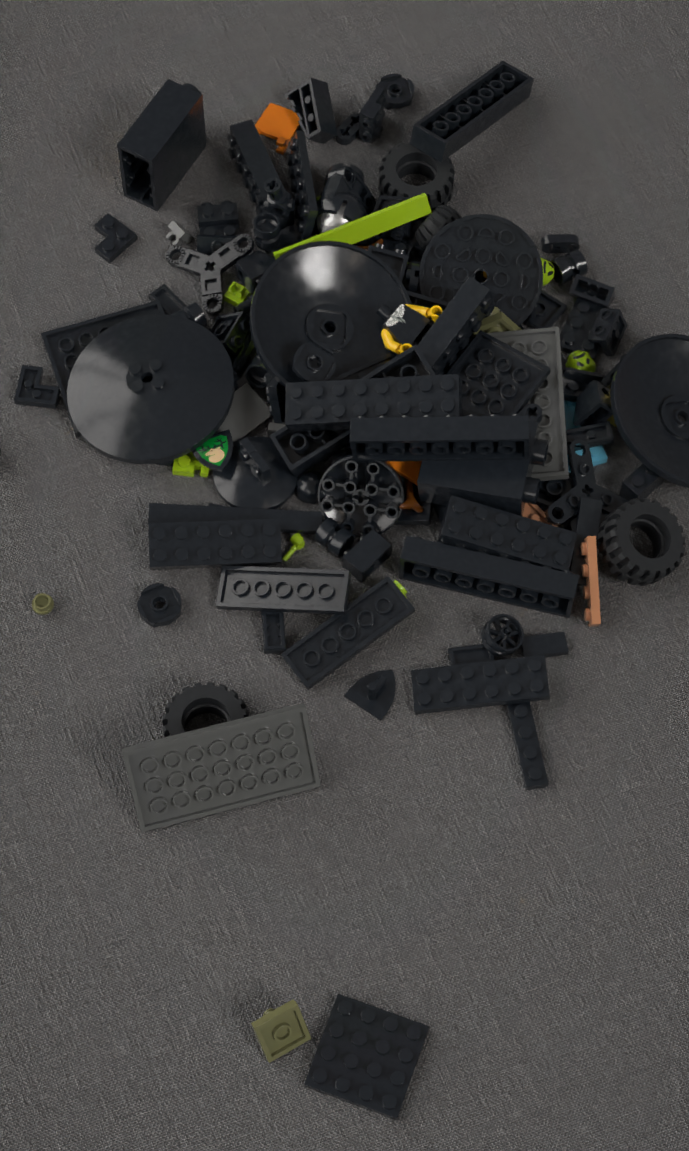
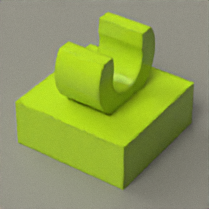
[224,281,252,306]

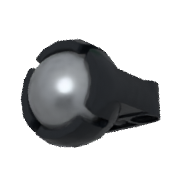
[313,166,376,245]

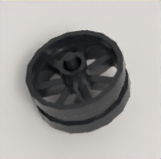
[481,614,524,657]

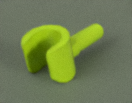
[282,533,305,562]

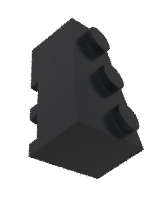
[285,78,338,144]

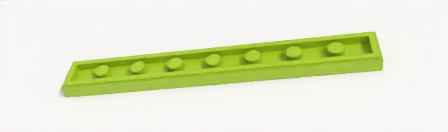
[273,193,432,260]

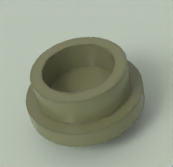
[32,593,54,615]

